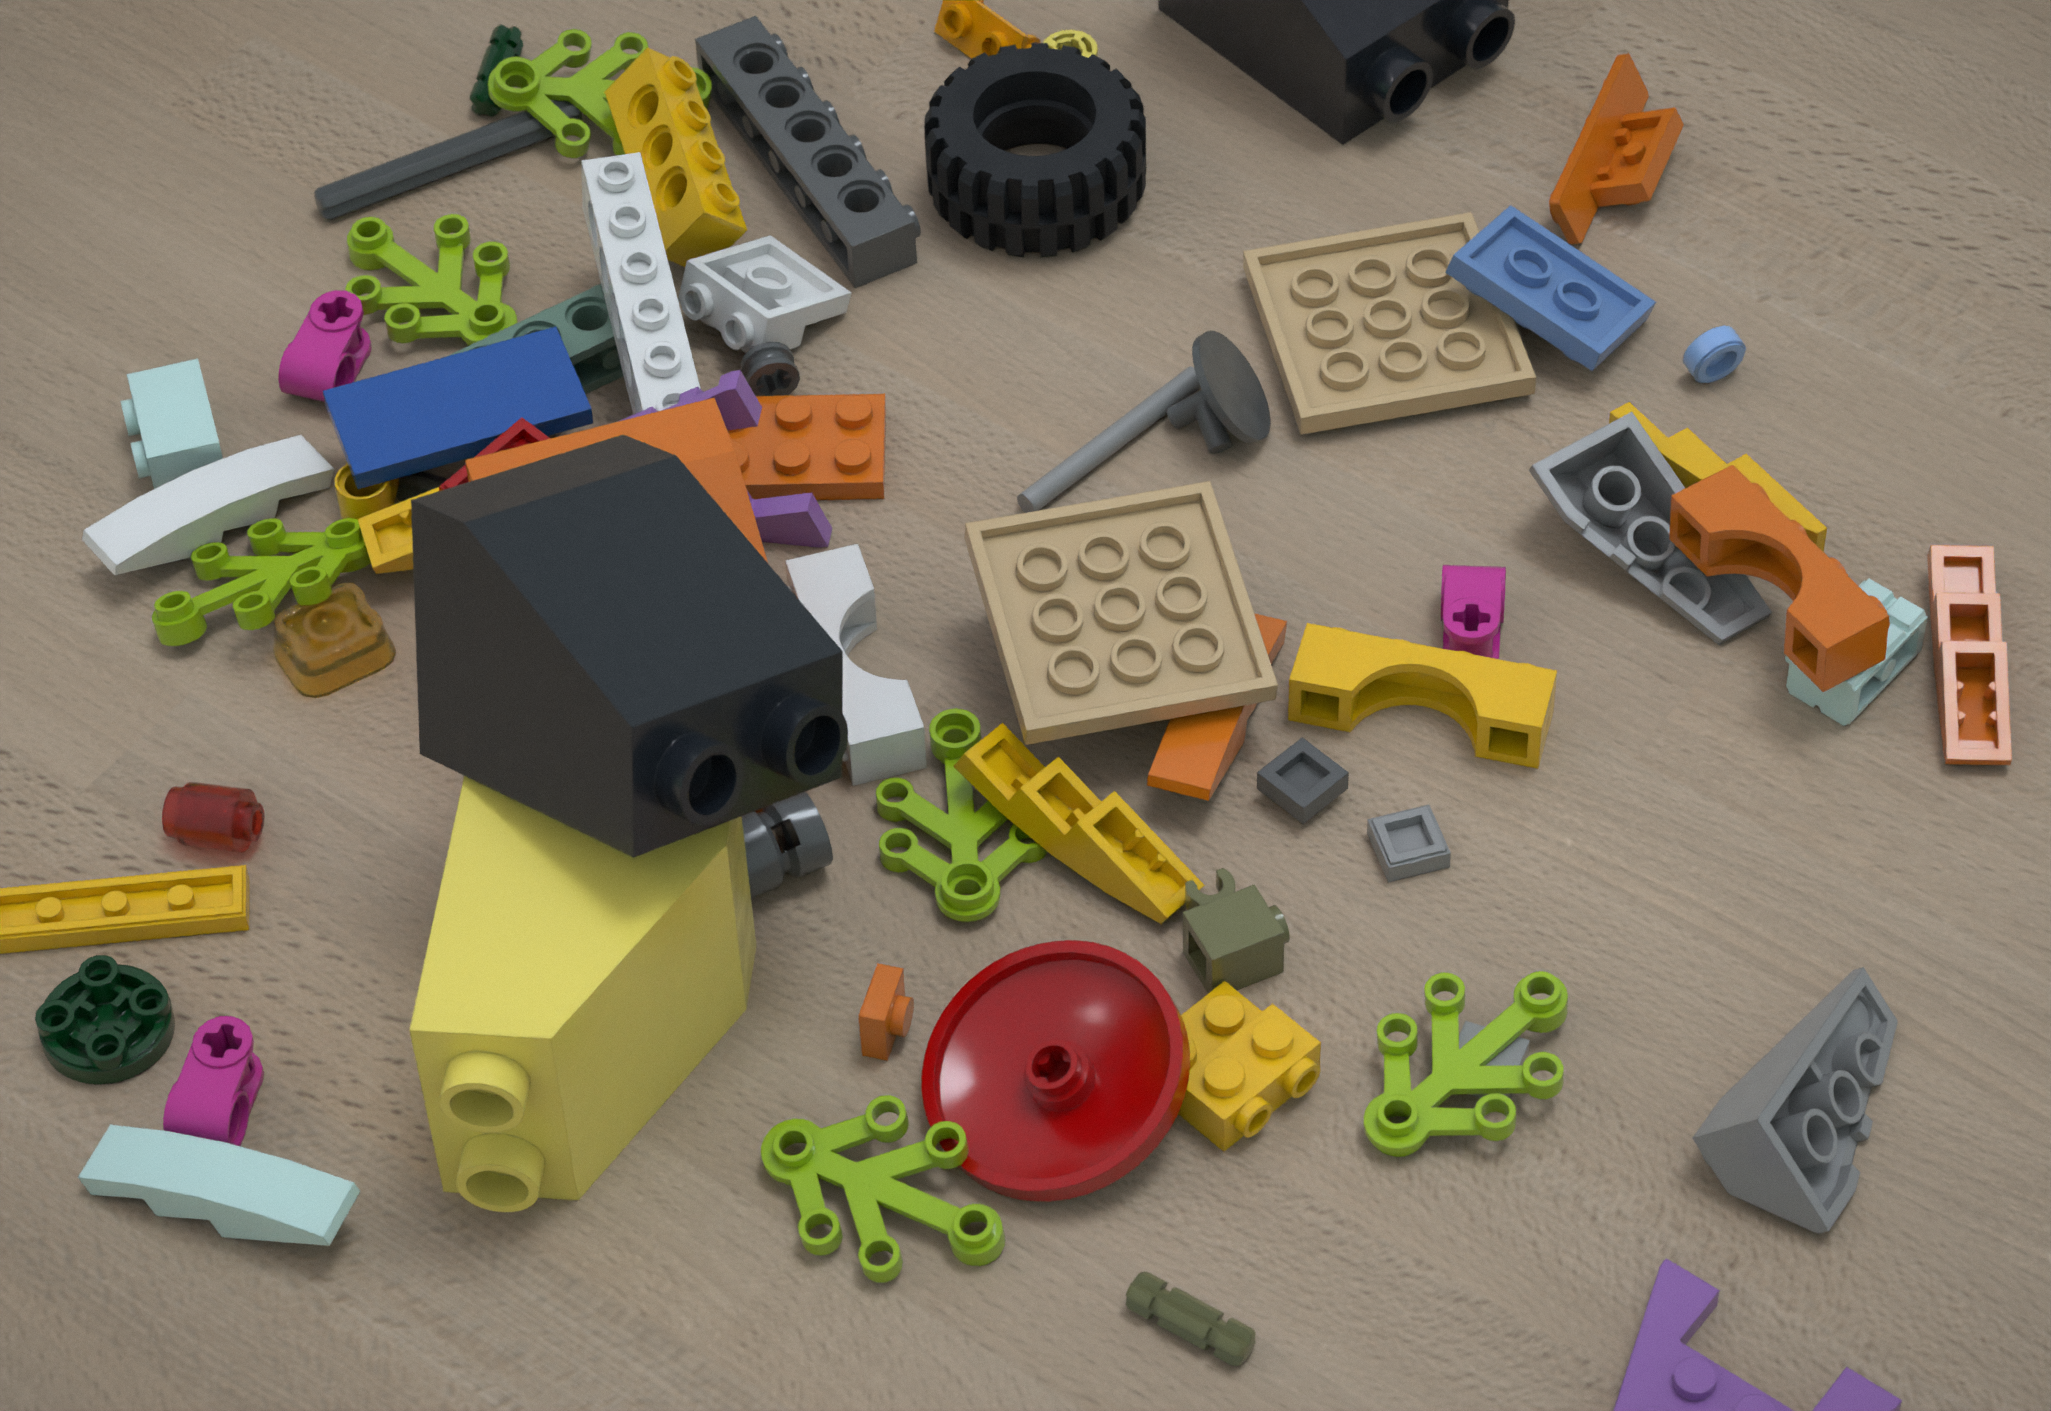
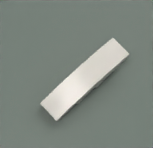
[82,435,334,575]

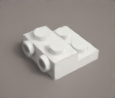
[678,235,851,353]

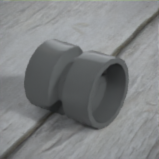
[742,792,833,898]

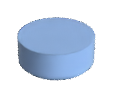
[1683,326,1746,383]

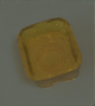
[273,583,396,698]

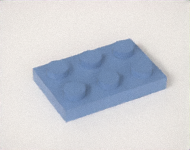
[1445,205,1656,371]

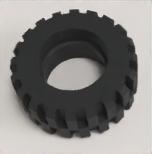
[924,43,1146,258]

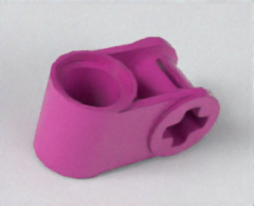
[278,290,372,402]
[1441,565,1506,659]
[163,1016,264,1146]

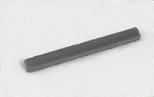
[314,100,583,220]

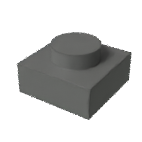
[1257,737,1349,824]

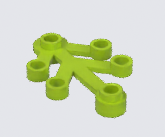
[488,29,712,158]
[345,214,518,346]
[152,518,371,646]
[876,708,1047,922]
[1364,971,1568,1157]
[761,1095,1005,1283]

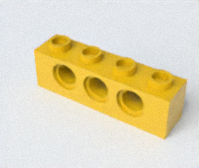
[605,47,747,267]

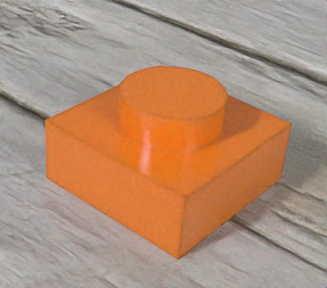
[858,963,914,1061]

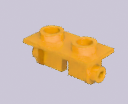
[934,0,1041,59]

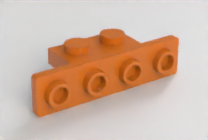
[1549,53,1684,245]

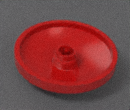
[921,940,1190,1202]

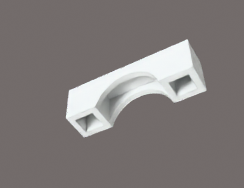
[785,544,927,786]

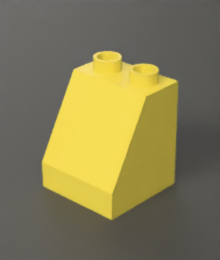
[410,776,757,1212]

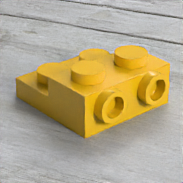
[1178,981,1321,1152]

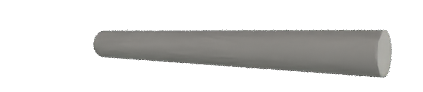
[1017,367,1201,513]

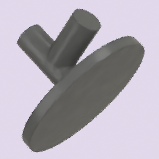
[1167,331,1271,454]

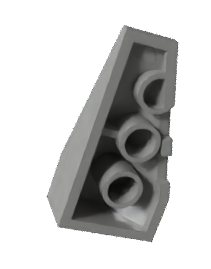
[1529,412,1772,645]
[1693,967,1898,1234]

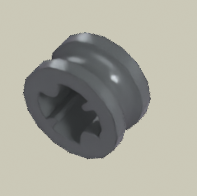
[741,342,800,396]

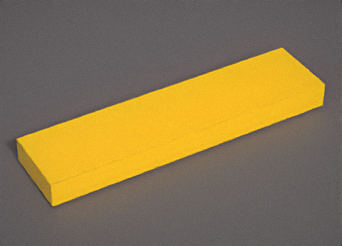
[0,865,250,954]

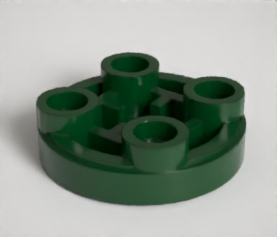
[35,955,175,1084]

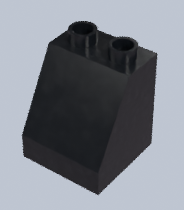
[1158,0,1515,145]
[411,434,848,858]

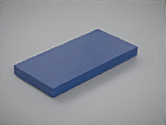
[323,327,593,489]

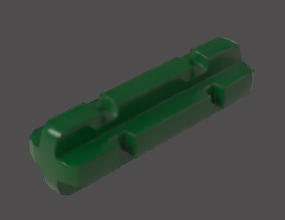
[470,24,524,117]

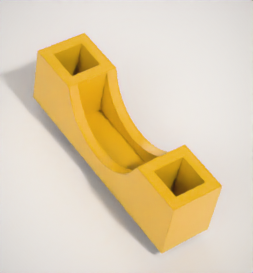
[1288,623,1557,769]

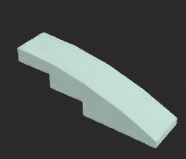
[78,1125,360,1246]

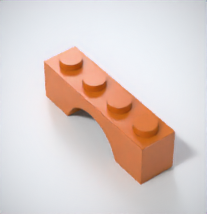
[1669,465,1890,692]

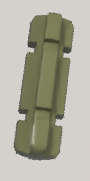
[1126,1272,1256,1366]

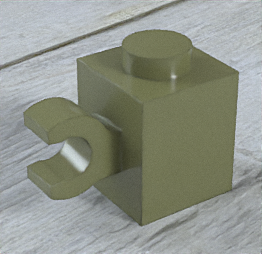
[1183,868,1290,993]

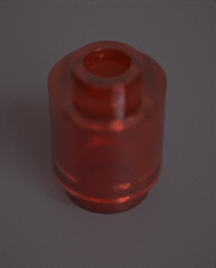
[162,782,265,853]

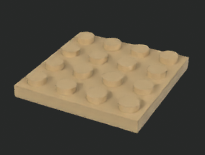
[1243,212,1536,435]
[964,481,1278,745]

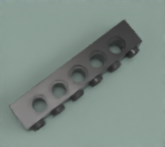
[695,16,921,288]

